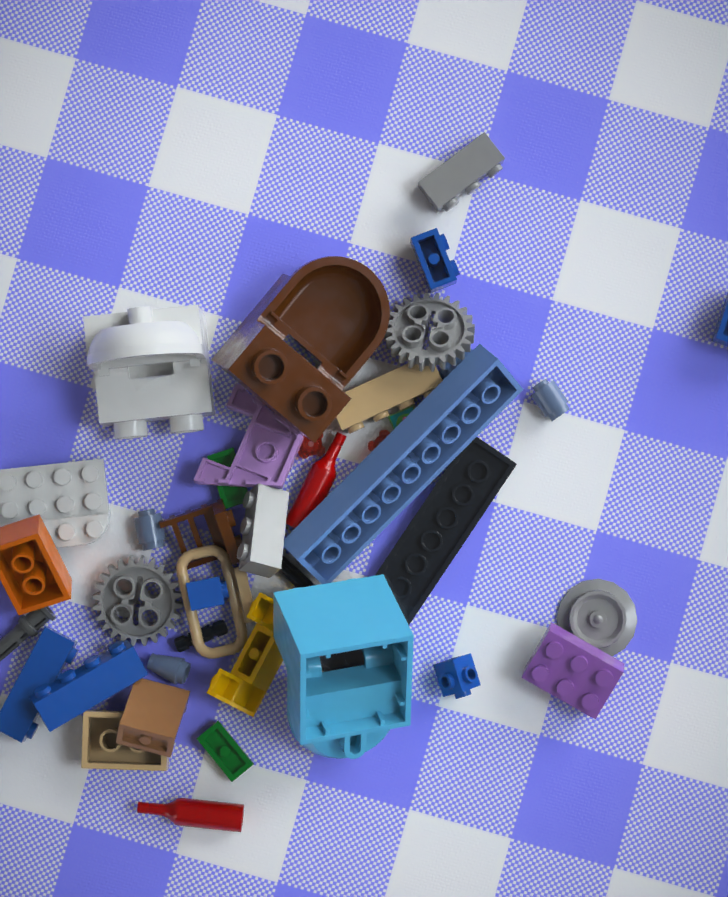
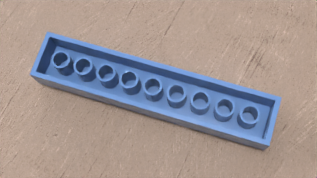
[284,344,524,584]

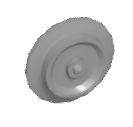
[556,579,637,656]

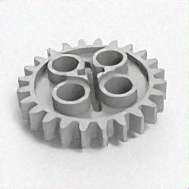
[384,292,475,372]
[92,555,184,646]

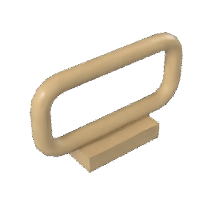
[176,545,254,659]

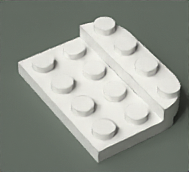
[0,459,110,548]

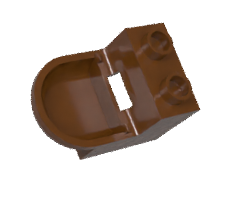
[211,256,390,443]

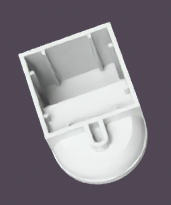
[83,304,215,440]

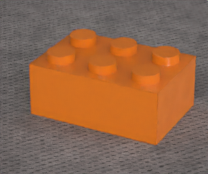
[0,514,72,616]

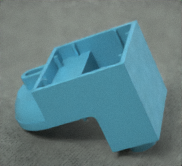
[273,574,414,759]

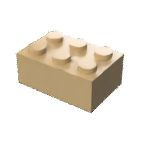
[81,710,169,771]

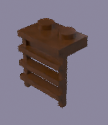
[159,499,242,570]

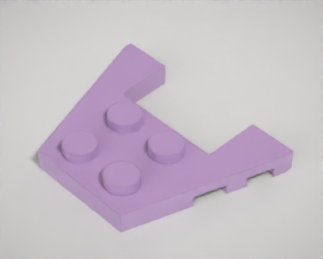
[193,383,304,489]

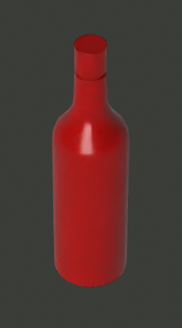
[286,432,347,528]
[137,798,244,832]

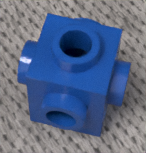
[433,653,481,699]

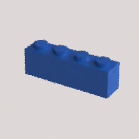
[0,626,79,743]
[29,640,148,732]

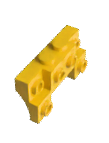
[207,592,283,717]

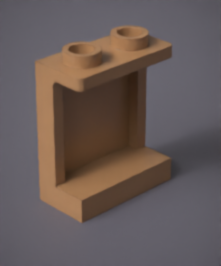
[116,678,190,758]

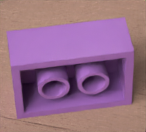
[522,622,625,720]

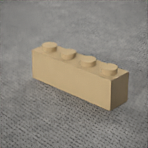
[336,363,443,434]

